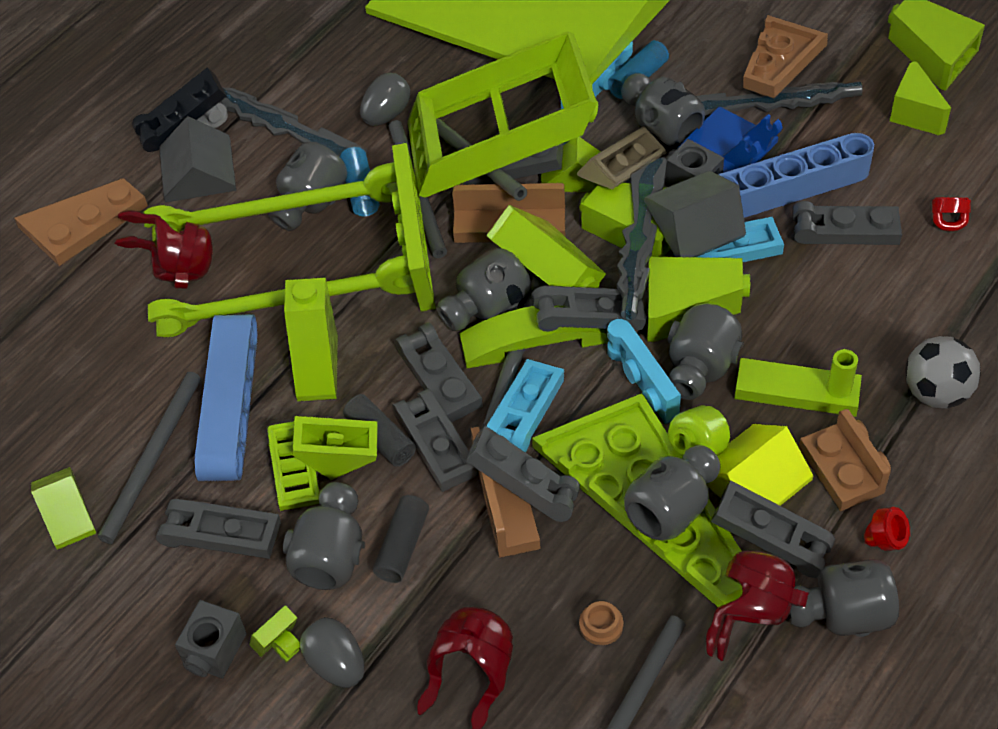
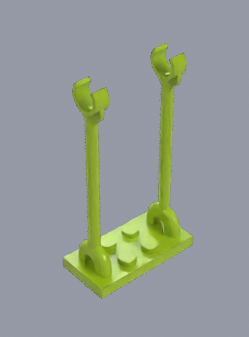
[144,143,436,337]

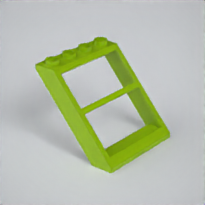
[407,32,598,198]

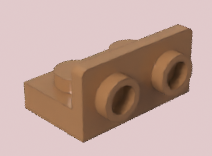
[799,409,891,511]

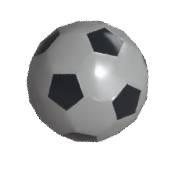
[905,336,981,409]

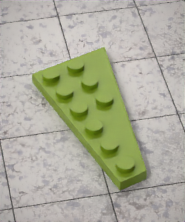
[532,393,742,607]

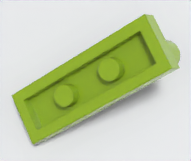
[735,349,862,417]

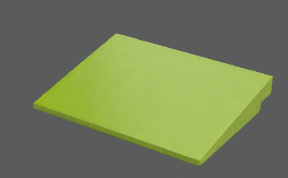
[365,0,670,84]

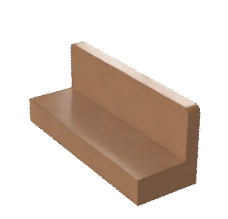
[452,183,565,243]
[470,426,541,558]

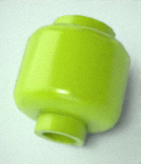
[668,405,730,457]

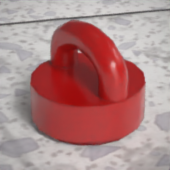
[932,197,971,231]
[864,507,910,551]

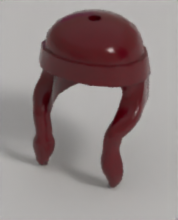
[115,210,213,289]
[706,551,809,661]
[417,607,513,729]

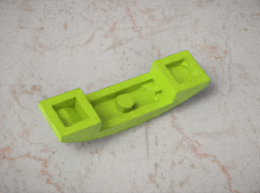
[460,306,609,369]

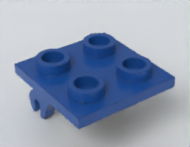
[677,106,782,173]

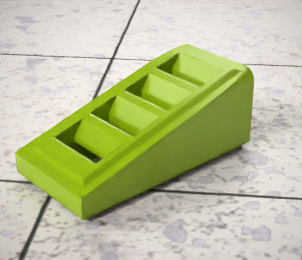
[267,421,320,511]

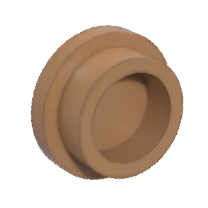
[579,601,624,645]

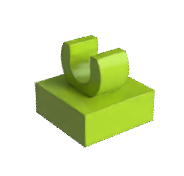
[249,605,300,663]

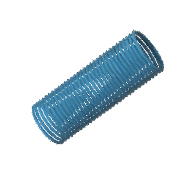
[608,40,669,99]
[340,147,379,216]

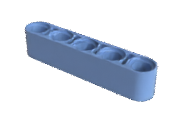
[718,133,874,218]
[195,314,258,481]

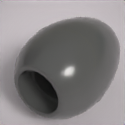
[360,72,411,126]
[300,617,365,688]

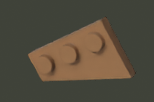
[743,15,828,98]
[14,178,148,266]

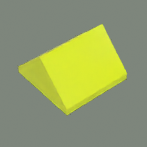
[707,424,813,506]

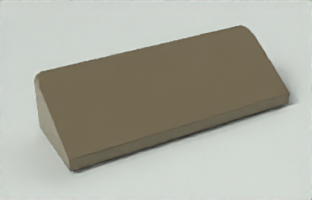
[577,126,667,190]

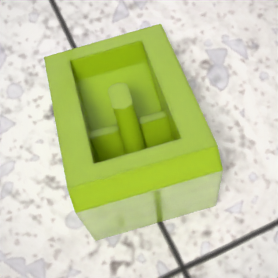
[890,61,951,135]
[541,137,601,192]
[292,416,377,480]
[31,467,97,550]

